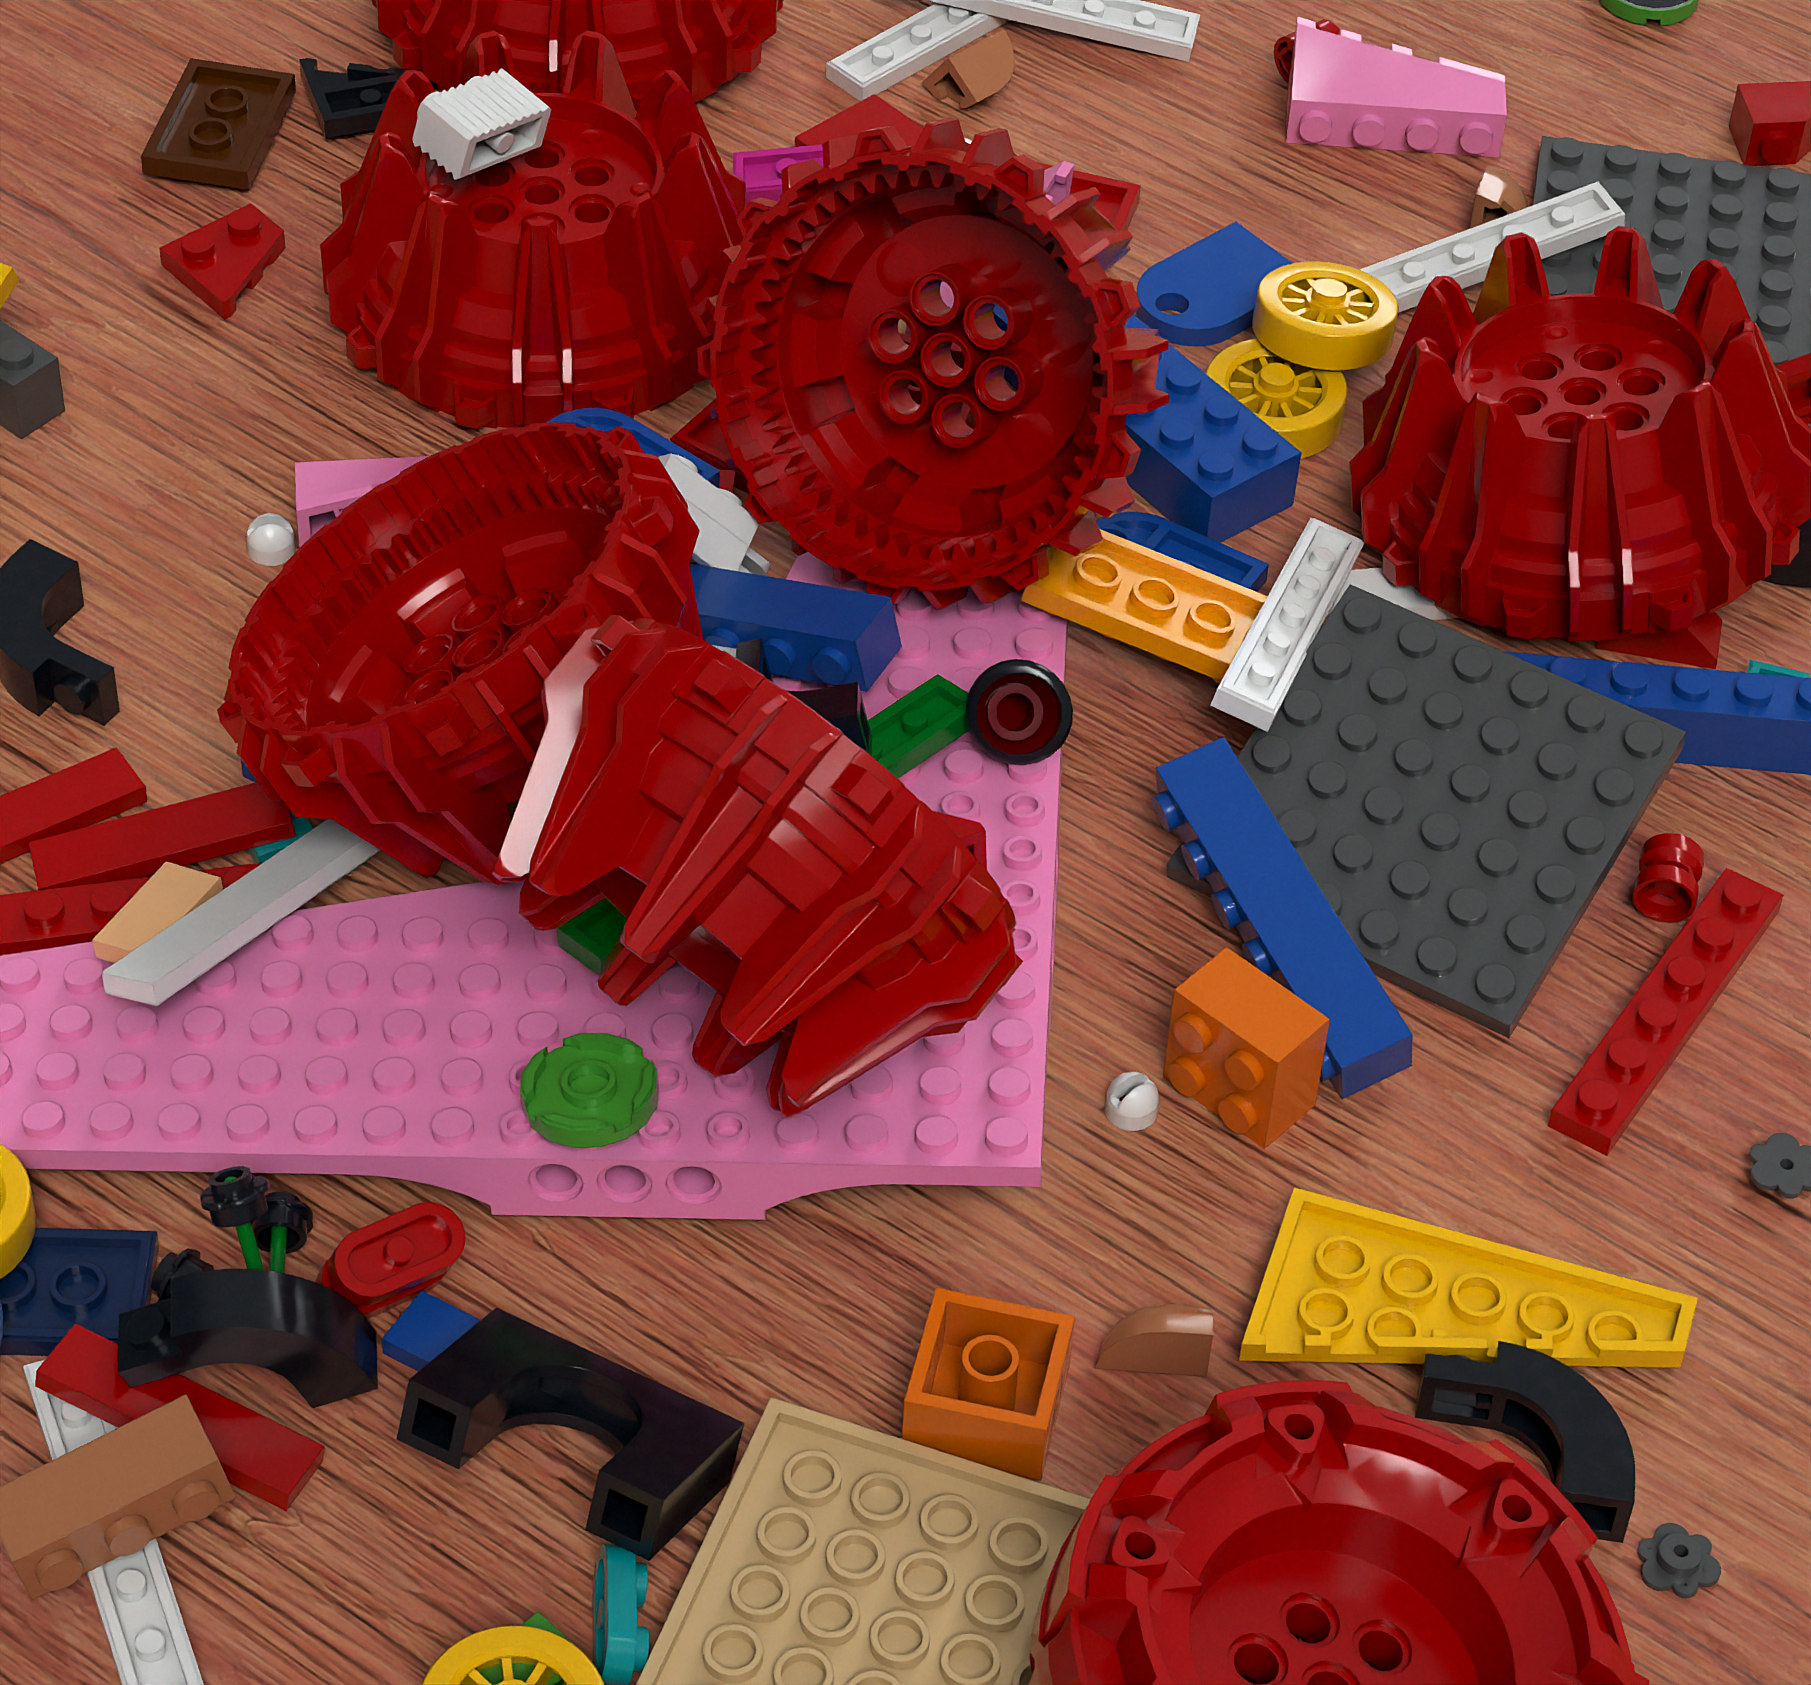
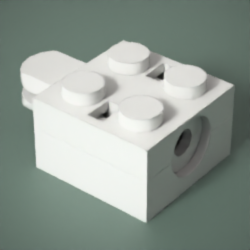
[658,453,770,576]

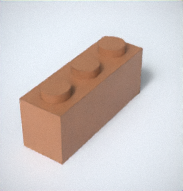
[0,1394,236,1600]

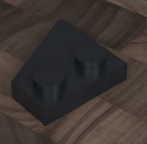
[299,58,416,138]

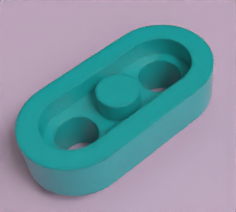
[592,1544,649,1685]

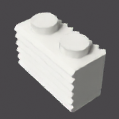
[412,68,552,180]

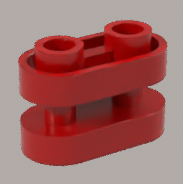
[316,1202,466,1319]

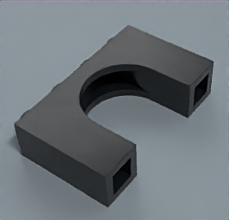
[396,1307,744,1561]

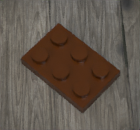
[141,58,296,190]

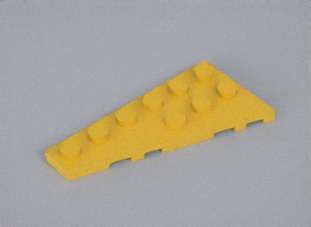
[1239,1187,1698,1368]

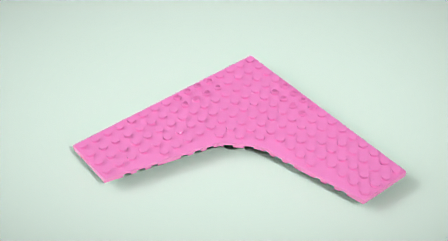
[0,552,1068,1220]

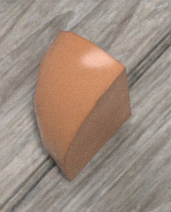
[922,28,1015,108]
[1470,165,1529,229]
[1095,1304,1213,1377]

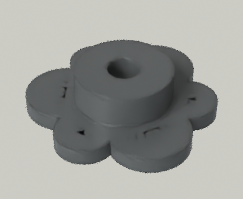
[1749,1133,1811,1199]
[1637,1523,1721,1598]

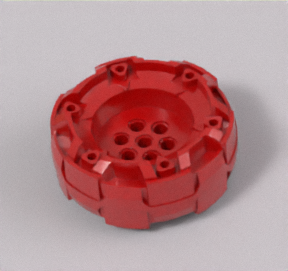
[1028,1380,1649,1685]

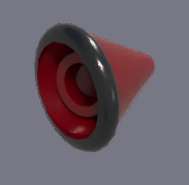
[965,659,1073,765]

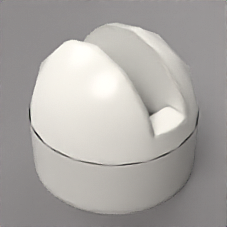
[246,512,296,566]
[1105,1072,1159,1131]

